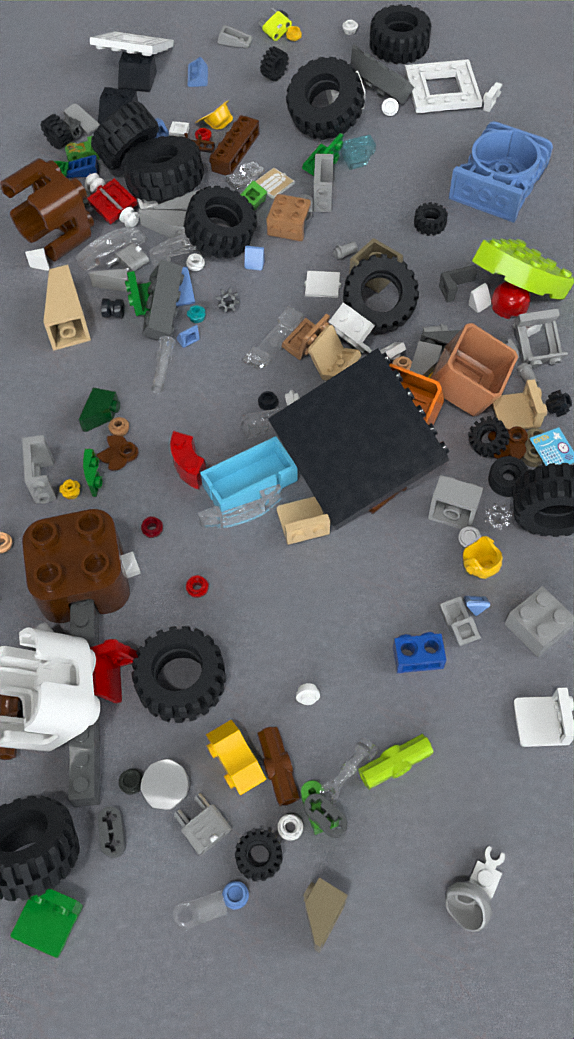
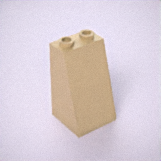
[43,265,91,351]

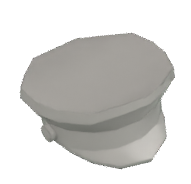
[140,759,189,810]

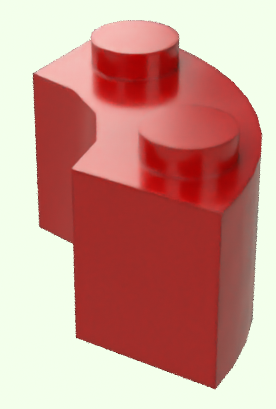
[170,431,206,490]

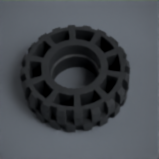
[286,56,365,140]
[121,135,204,201]

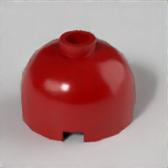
[491,281,530,319]

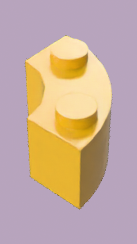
[205,720,266,795]

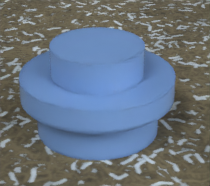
[222,881,249,910]

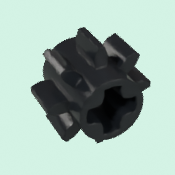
[546,390,572,417]

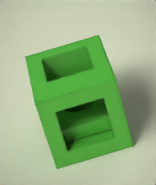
[240,180,267,211]

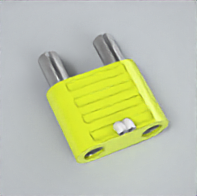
[258,8,292,41]

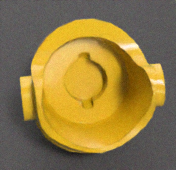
[463,536,503,579]

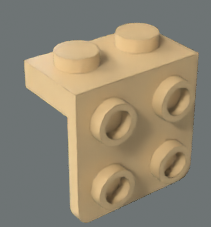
[308,325,362,380]
[492,379,547,429]
[277,497,330,545]

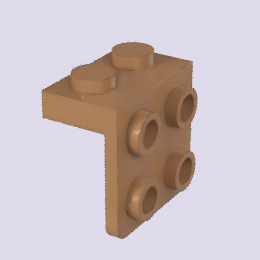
[267,194,311,241]
[281,314,330,360]

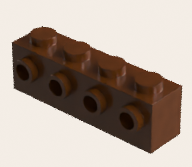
[209,115,260,177]

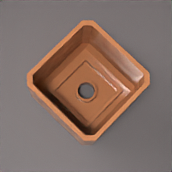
[430,323,518,416]

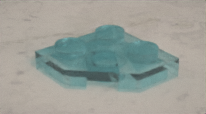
[340,135,376,170]

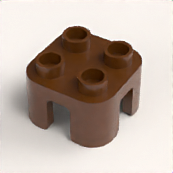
[0,158,94,261]
[22,509,130,623]

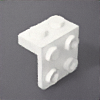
[329,303,375,353]
[513,688,574,747]

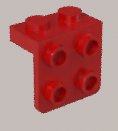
[90,639,138,704]

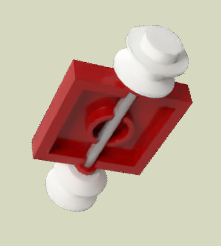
[85,173,139,228]

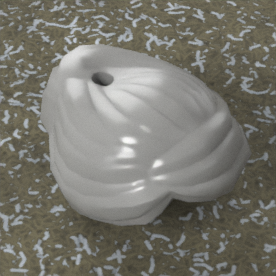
[445,882,493,932]

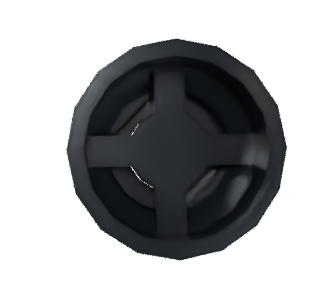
[101,298,124,318]

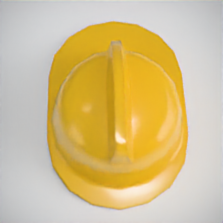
[195,100,233,129]

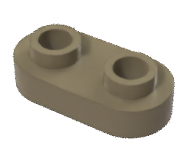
[522,428,545,467]

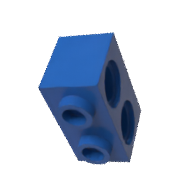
[393,632,446,673]

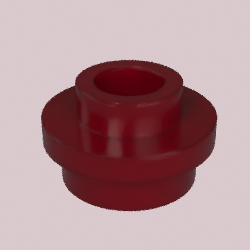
[141,516,163,538]

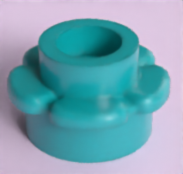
[187,305,206,323]

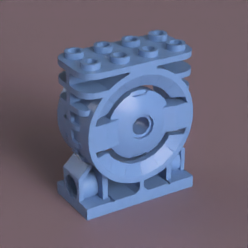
[449,121,553,222]

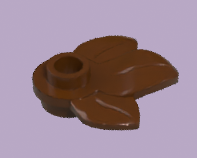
[488,426,528,459]
[97,435,139,471]

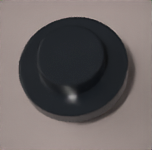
[258,391,278,411]

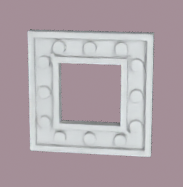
[90,31,174,56]
[404,59,482,113]

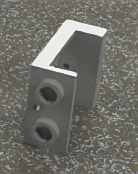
[314,154,333,212]
[514,309,568,368]
[22,435,57,504]

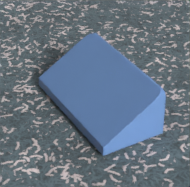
[187,57,208,87]

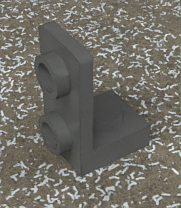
[439,265,478,302]

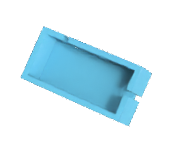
[200,436,298,518]

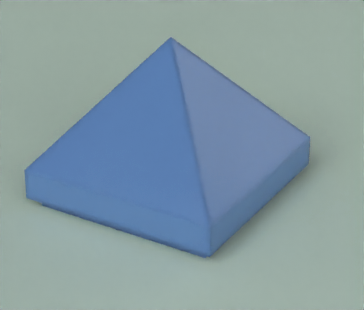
[463,596,490,616]

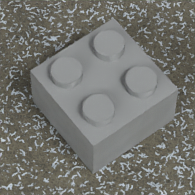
[428,475,483,529]
[505,586,574,657]

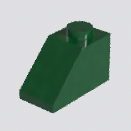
[78,387,120,432]

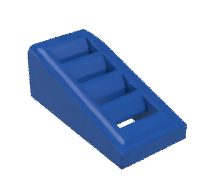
[66,155,99,178]

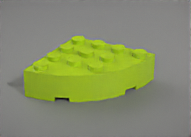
[472,238,574,299]

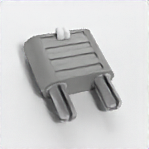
[106,243,149,272]
[174,793,232,856]

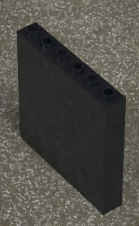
[268,348,450,530]

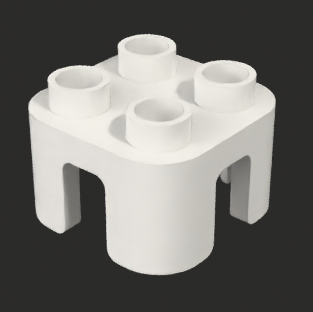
[0,627,100,752]

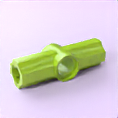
[358,734,434,790]

